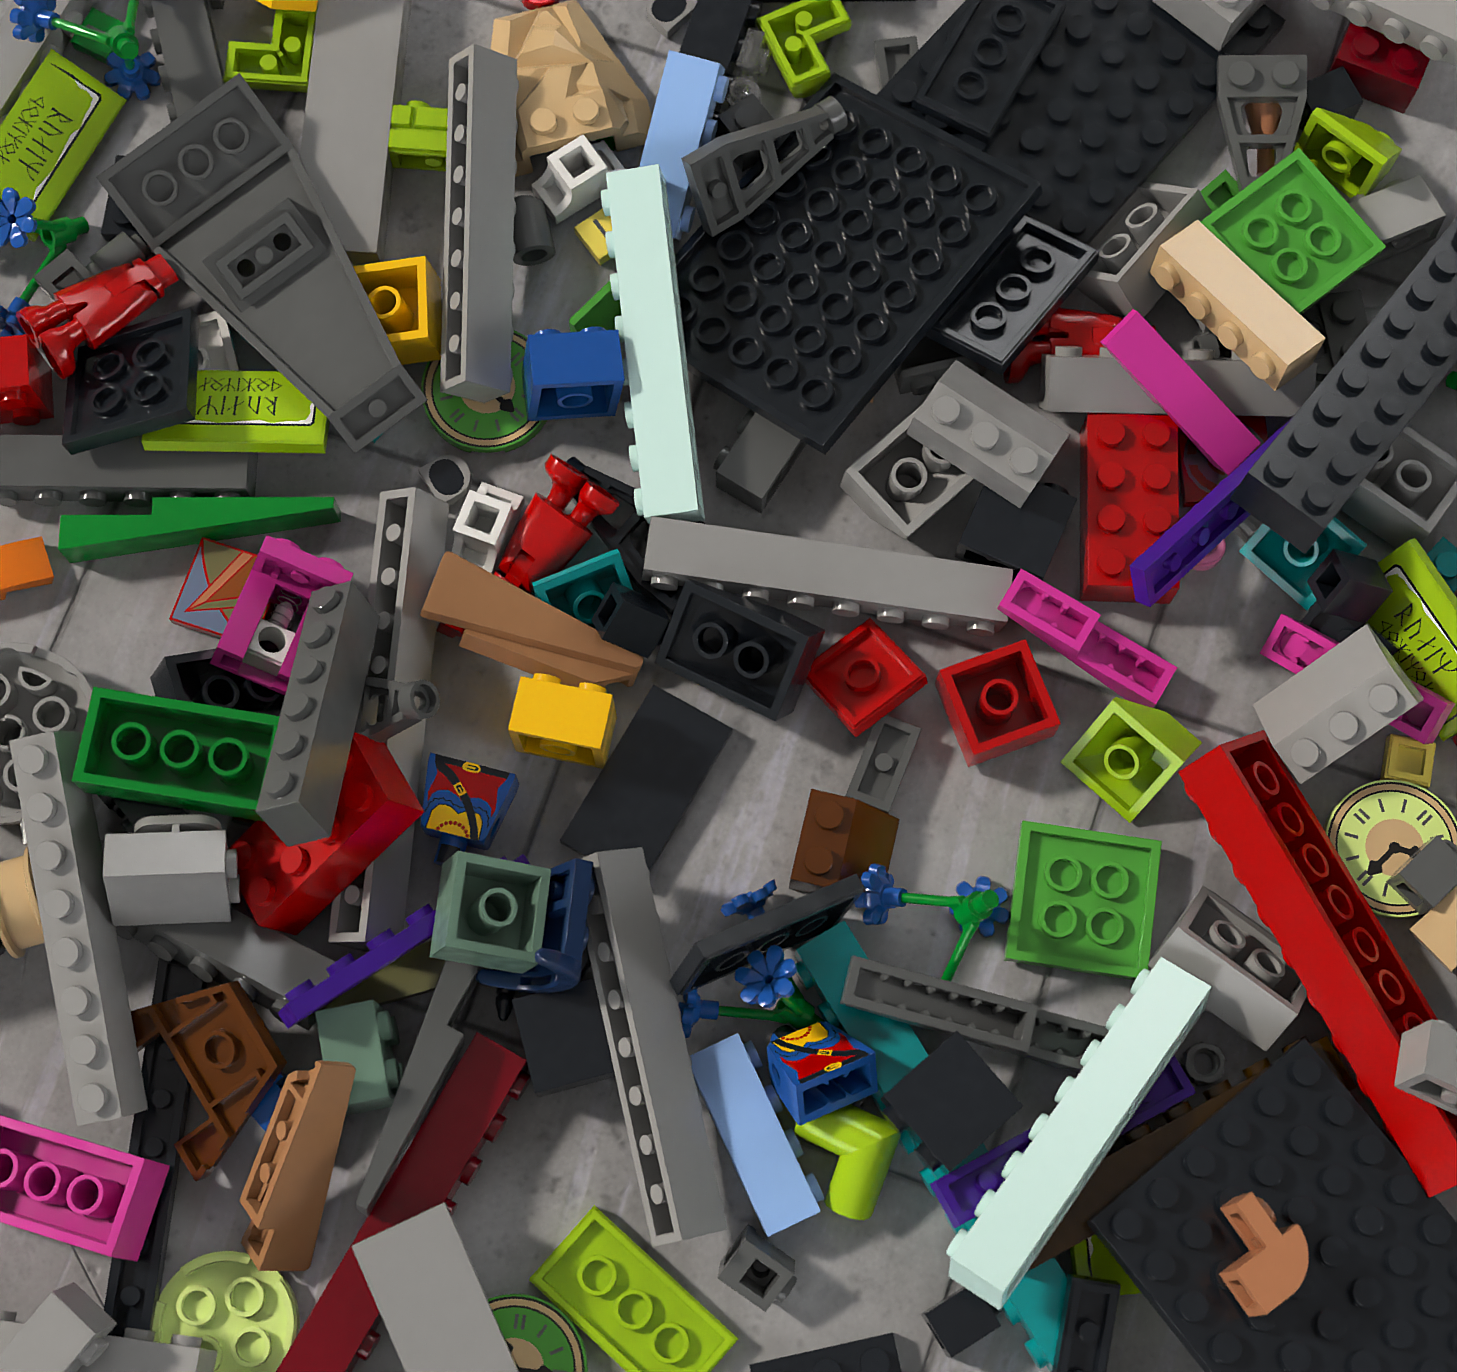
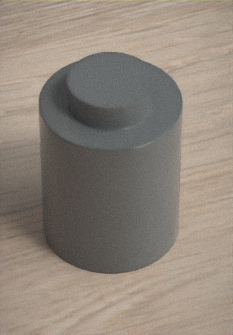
[513,195,556,266]

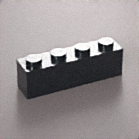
[679,0,762,138]

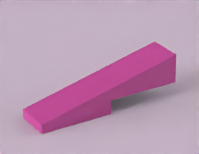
[1101,309,1261,475]
[997,568,1178,708]
[1260,614,1456,744]

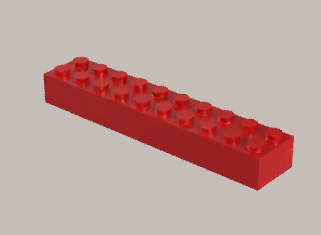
[1178,730,1457,1198]

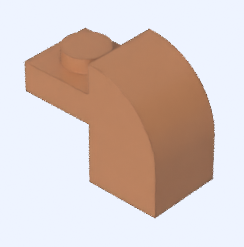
[1219,1192,1309,1317]

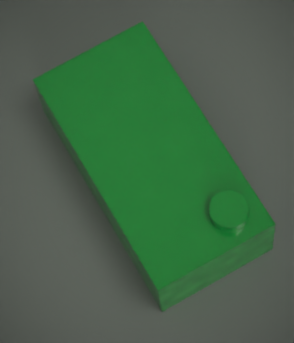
[72,686,280,822]

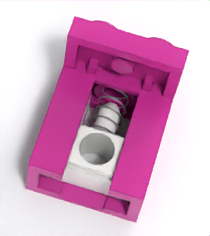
[210,535,354,695]

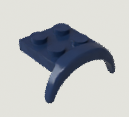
[476,858,595,993]

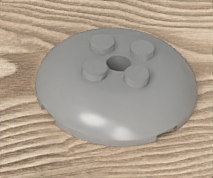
[0,642,93,825]

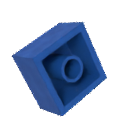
[522,326,625,421]

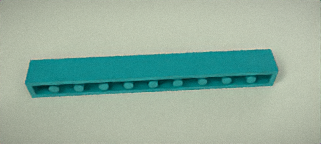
[795,920,1068,1372]

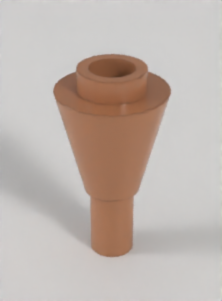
[1244,103,1282,177]

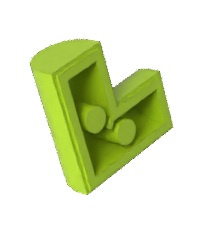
[756,0,851,98]
[224,9,317,93]
[794,1104,901,1220]

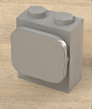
[103,815,241,926]

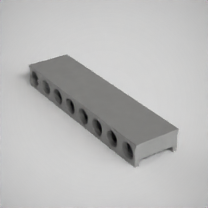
[289,0,412,264]
[351,1202,519,1372]

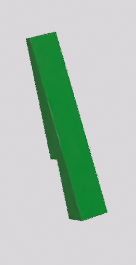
[58,497,341,563]

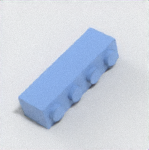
[639,50,729,240]
[690,1033,824,1238]

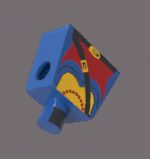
[421,752,519,866]
[767,1021,878,1126]

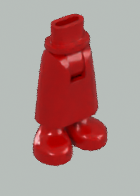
[16,254,179,380]
[1003,308,1156,384]
[493,454,620,596]

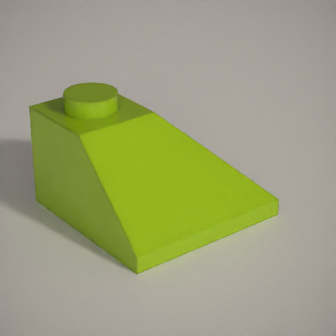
[1293,107,1402,198]
[1060,697,1202,823]

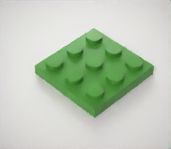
[1200,148,1386,315]
[1004,820,1162,980]

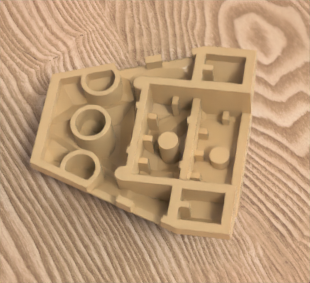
[491,0,652,177]

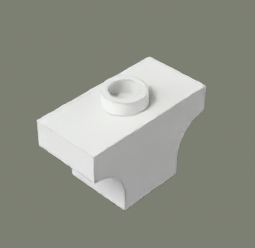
[531,134,625,225]
[452,482,525,574]

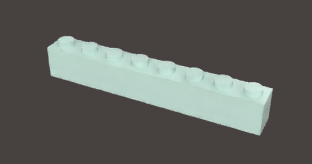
[601,164,705,525]
[946,957,1212,1310]

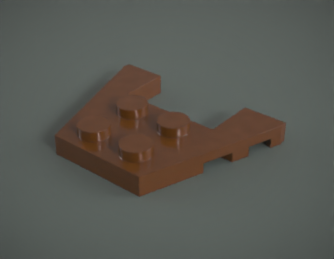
[131,980,287,1182]

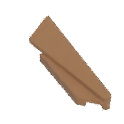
[420,551,644,688]
[239,1060,356,1271]

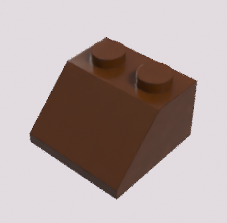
[789,789,900,894]

